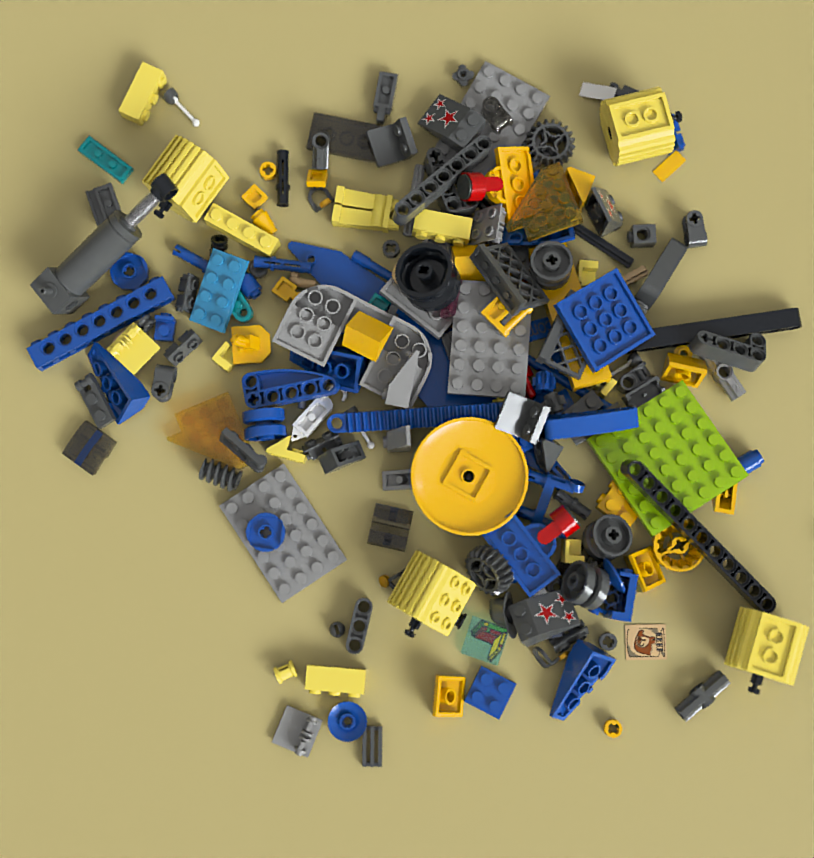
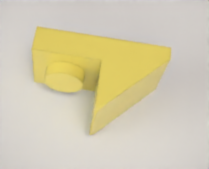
[266,435,307,464]

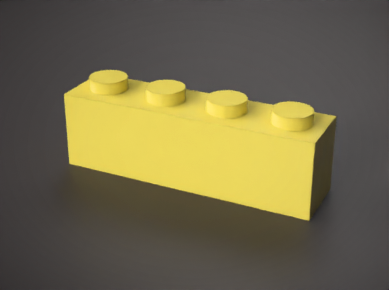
[204,203,281,257]

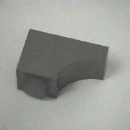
[318,440,366,474]

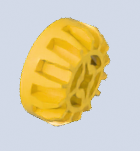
[651,520,704,572]

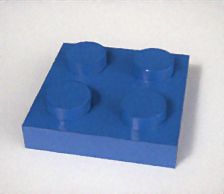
[464,666,516,719]

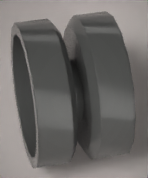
[529,241,573,290]
[582,514,633,562]
[561,560,610,610]

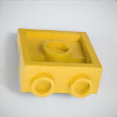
[595,480,638,526]

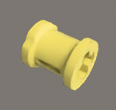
[273,660,298,684]

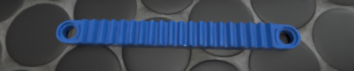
[327,402,503,433]

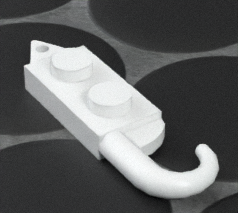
[291,384,348,442]

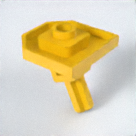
[230,325,271,365]

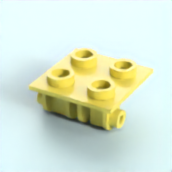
[107,322,160,375]

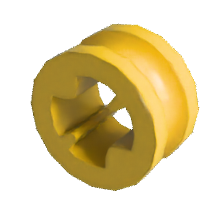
[259,162,277,181]
[603,719,622,738]

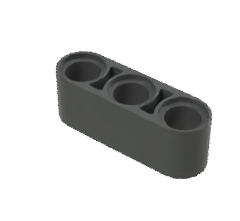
[346,598,373,654]

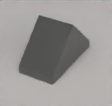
[533,434,564,472]

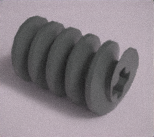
[199,458,243,492]

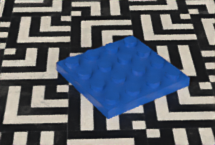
[553,268,656,373]

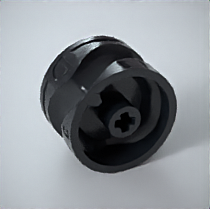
[395,243,461,312]

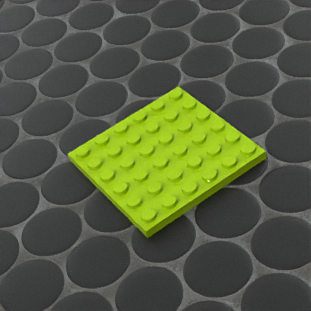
[586,380,749,538]

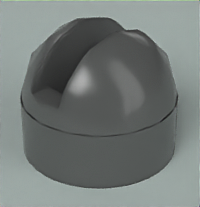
[329,622,345,637]

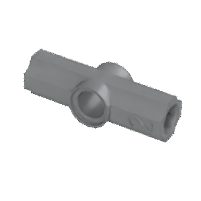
[701,357,746,402]

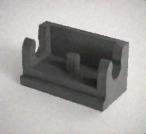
[622,376,665,408]

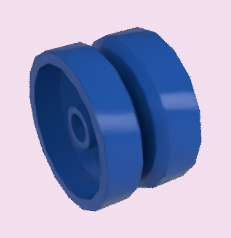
[242,408,287,441]

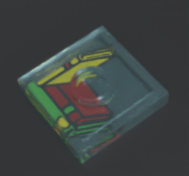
[460,616,508,666]

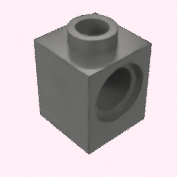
[627,224,657,248]

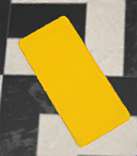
[653,151,686,182]

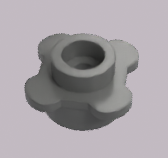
[452,65,474,86]

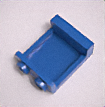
[603,568,638,622]

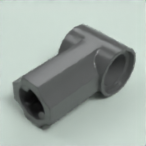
[312,130,331,170]

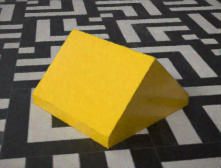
[562,167,595,213]
[451,244,489,282]
[342,311,393,362]
[660,352,708,388]
[623,546,666,593]
[432,674,466,717]

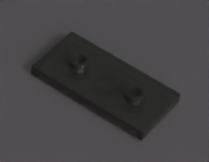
[306,112,383,163]

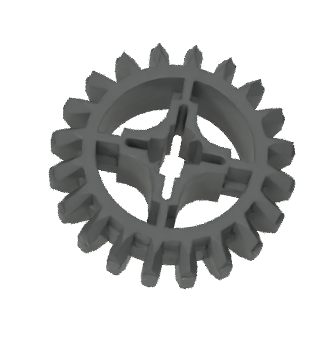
[524,119,575,170]
[465,544,514,596]

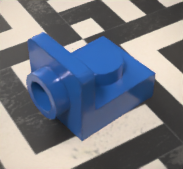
[154,313,177,343]

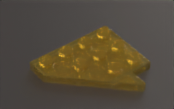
[506,162,583,242]
[167,392,250,470]

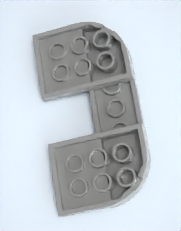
[272,285,432,408]

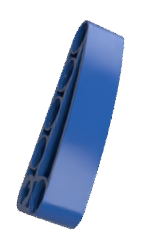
[242,369,340,409]
[543,407,639,440]

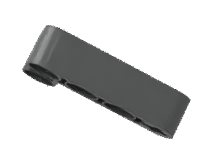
[423,148,479,217]
[634,237,688,311]
[689,330,766,372]

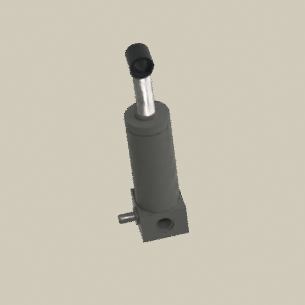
[30,173,179,314]

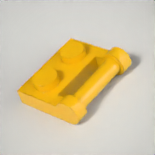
[481,297,533,338]

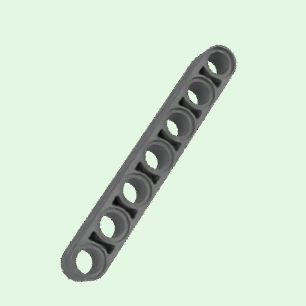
[392,135,492,225]

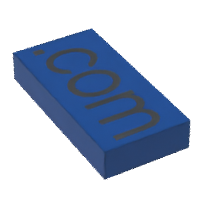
[529,317,551,342]

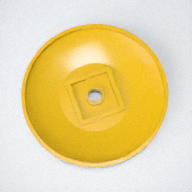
[410,417,528,536]

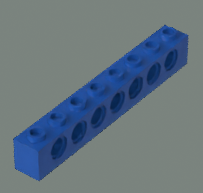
[26,276,176,371]

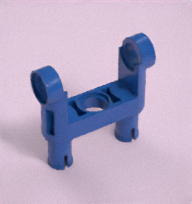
[516,469,585,539]

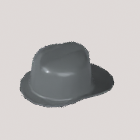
[489,591,517,639]

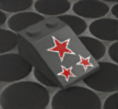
[418,94,486,153]
[584,187,623,237]
[508,590,581,647]

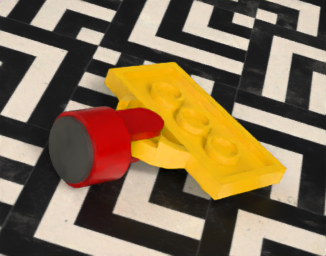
[457,146,539,224]

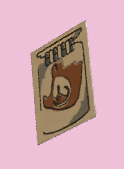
[625,624,667,660]

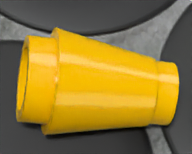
[251,208,277,235]

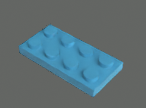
[189,248,250,333]

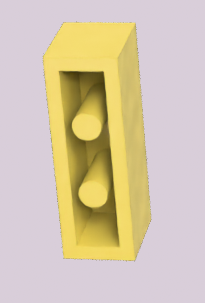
[118,62,166,126]
[411,209,473,247]
[305,664,366,697]

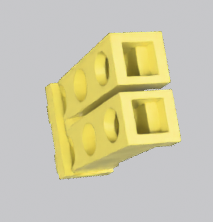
[331,185,402,233]

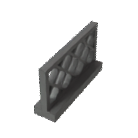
[469,242,550,316]
[535,289,587,380]

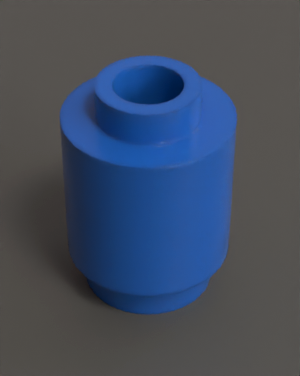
[240,271,262,300]
[737,449,764,474]

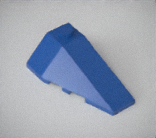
[500,207,575,245]
[88,342,150,424]
[290,346,369,393]
[550,639,616,721]

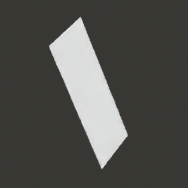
[579,82,617,100]

